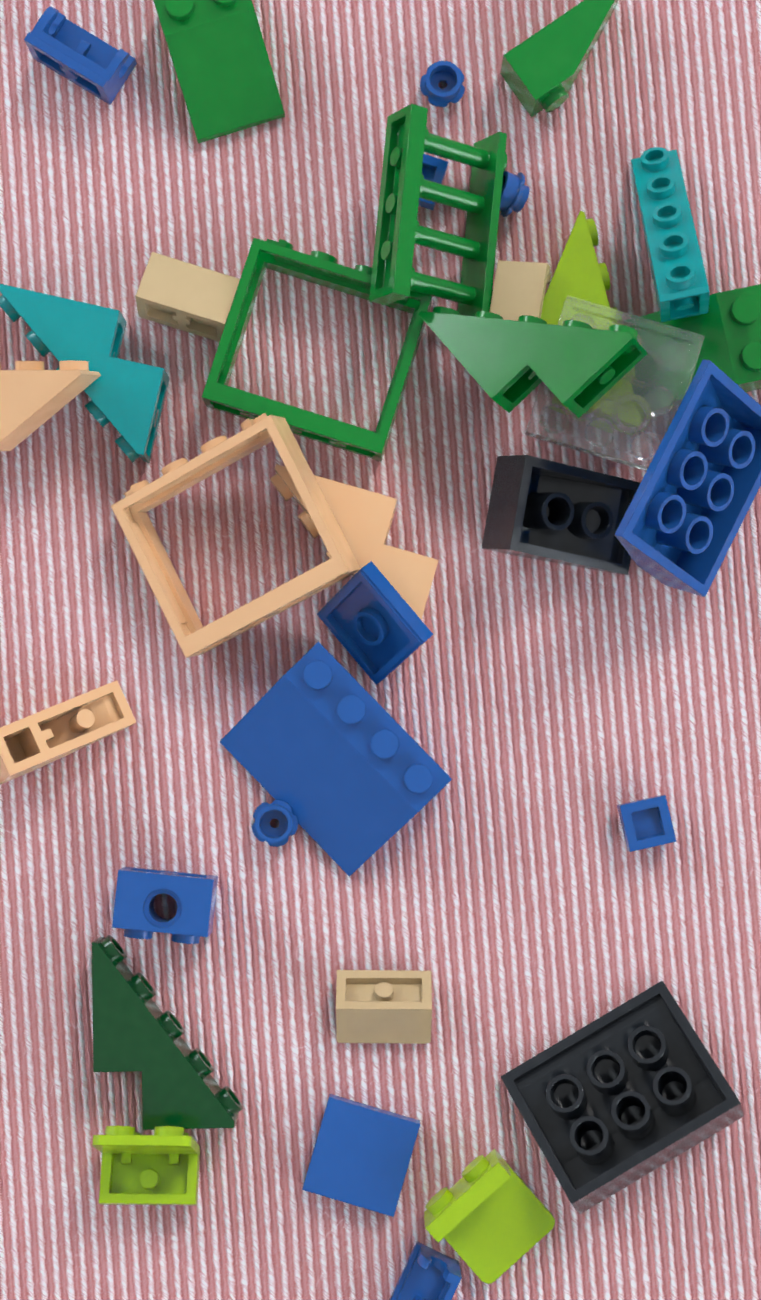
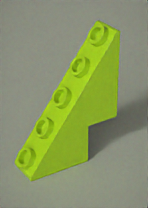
[541,211,647,437]

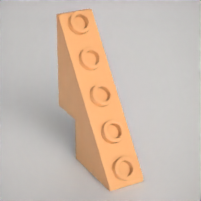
[0,360,101,451]
[270,464,439,620]

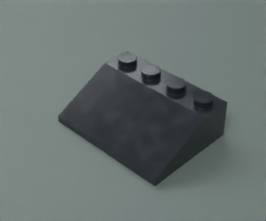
[500,981,744,1214]

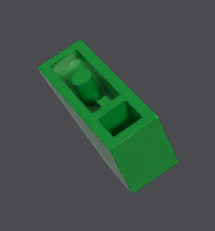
[500,0,618,117]

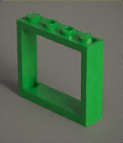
[202,238,433,462]

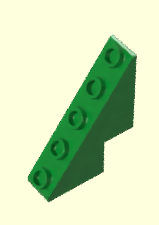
[418,306,648,418]

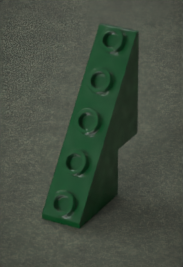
[92,935,243,1130]

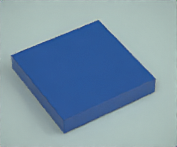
[317,561,434,685]
[302,1094,420,1217]

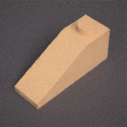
[0,680,136,785]

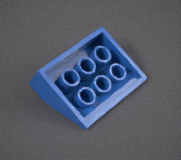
[615,359,761,597]
[220,641,452,877]

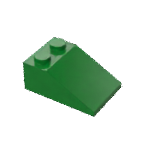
[153,0,285,144]
[622,284,761,413]

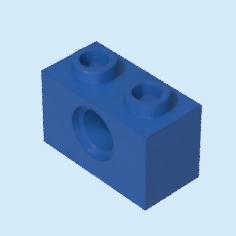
[112,866,218,944]

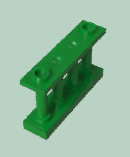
[369,104,507,316]

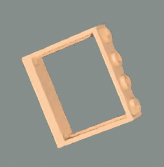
[111,413,360,658]

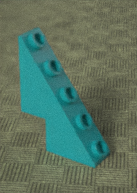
[631,147,710,323]
[0,284,170,463]

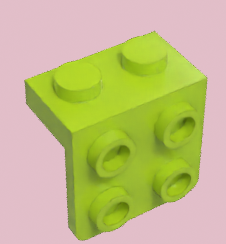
[92,1126,200,1206]
[424,1149,555,1284]

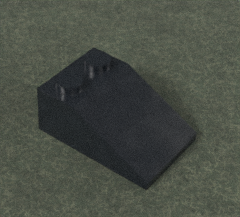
[482,455,640,575]

